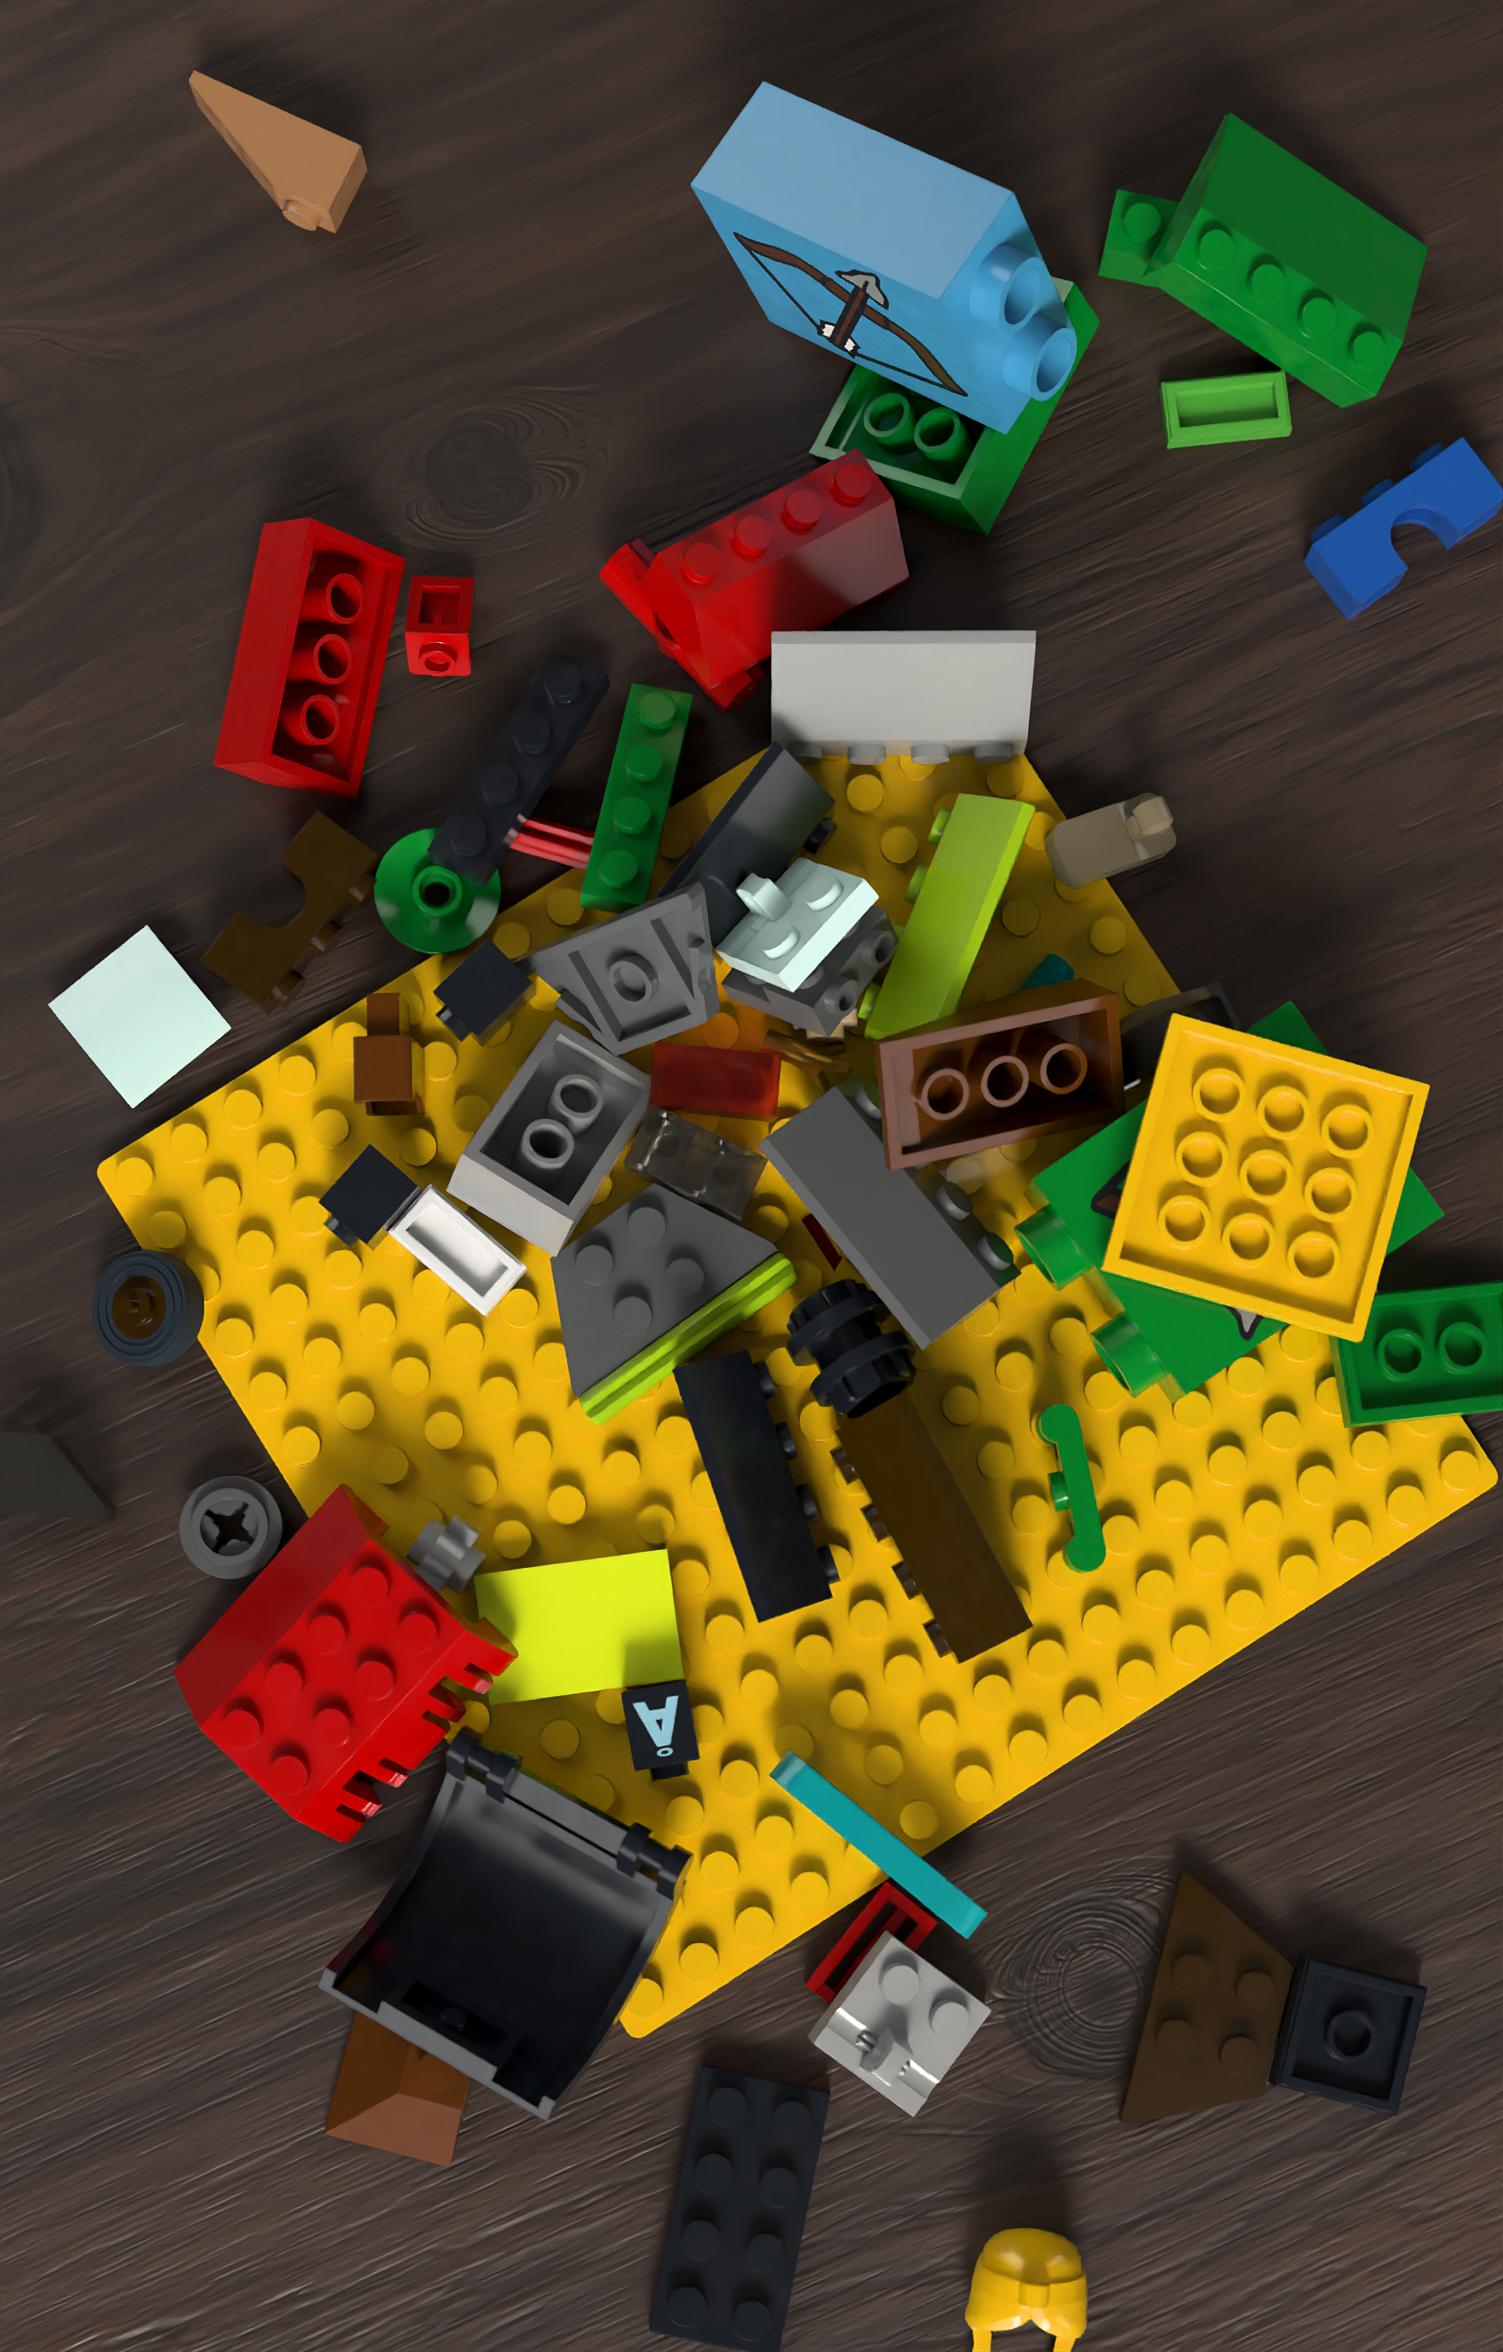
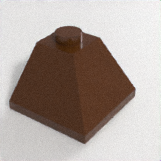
[324,2010,474,2167]

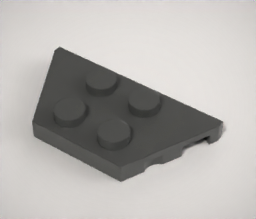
[512,881,720,1056]
[550,1183,778,1399]

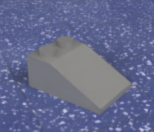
[446,1019,664,1257]

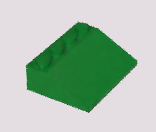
[1142,113,1428,408]
[809,276,1100,535]

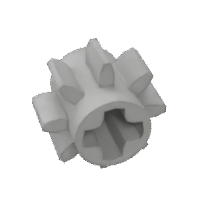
[406,1516,487,1595]

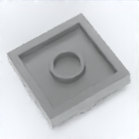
[807,1930,992,2117]

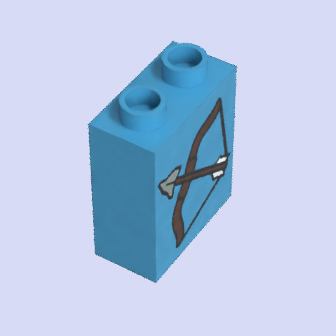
[691,81,1077,435]

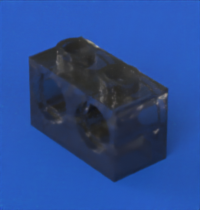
[623,1104,769,1226]

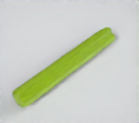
[578,1253,799,1425]

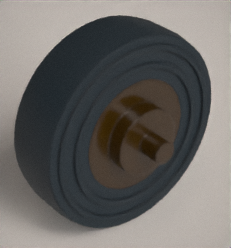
[92,1250,204,1366]

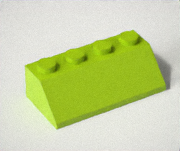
[857,793,1036,1042]

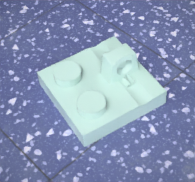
[715,856,879,992]

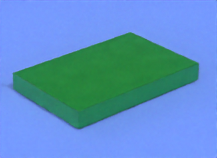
[1328,1280,1503,1428]

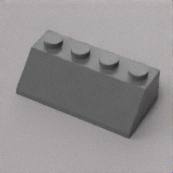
[757,1074,1022,1350]

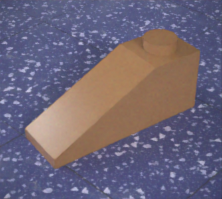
[189,70,368,234]

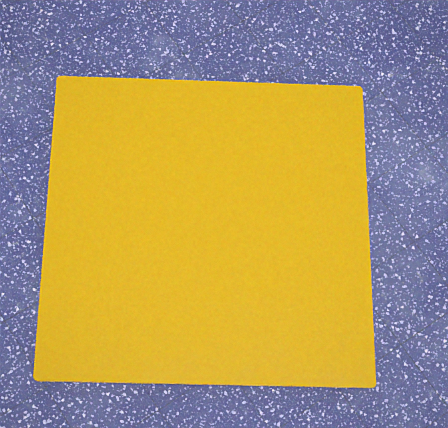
[97,745,1498,2038]

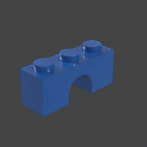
[1303,437,1503,621]

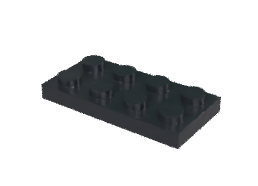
[648,2064,831,2352]

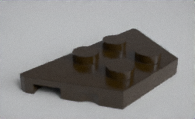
[1118,1872,1294,2124]

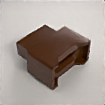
[353,992,425,1116]

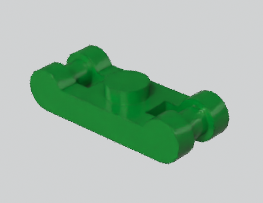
[1036,1404,1106,1573]

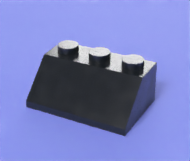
[656,741,837,964]

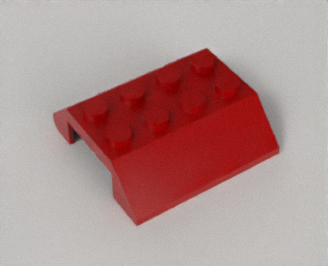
[173,1483,519,1843]

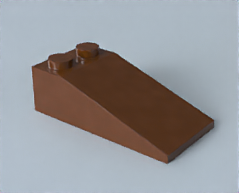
[874,977,1126,1171]

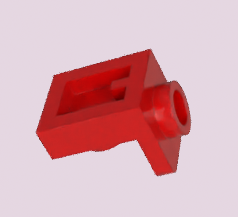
[405,576,476,677]

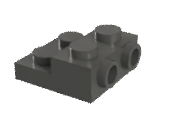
[721,905,899,1038]

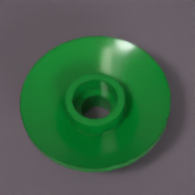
[374,828,501,954]

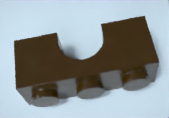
[200,810,381,1016]

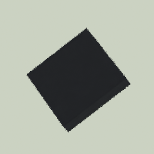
[1268,1953,1428,2117]

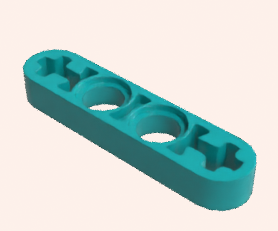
[769,1749,988,1939]

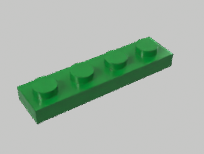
[580,683,693,914]

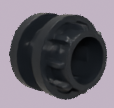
[786,1279,917,1419]

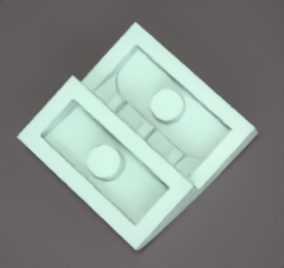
[48,925,232,1108]

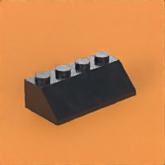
[672,1349,841,1623]

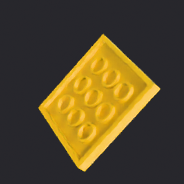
[1101,1013,1430,1343]

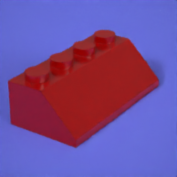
[639,447,909,690]
[213,517,406,799]

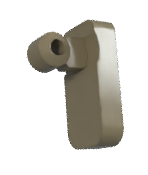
[1044,793,1177,888]

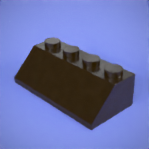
[829,1390,1034,1664]

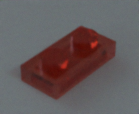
[647,1041,782,1122]

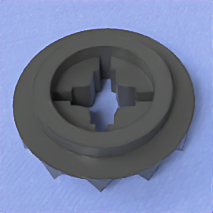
[179,1476,284,1579]

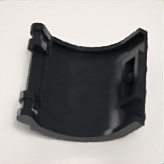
[318,1725,695,2121]

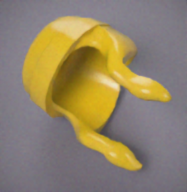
[965,2228,1088,2352]

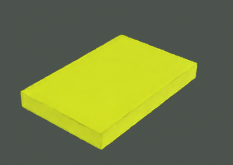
[474,1549,684,1705]

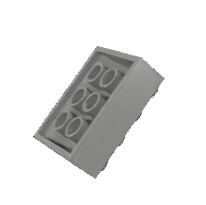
[771,631,1036,765]

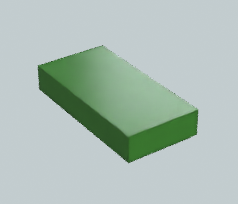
[1159,370,1292,449]

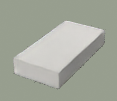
[388,1184,528,1317]

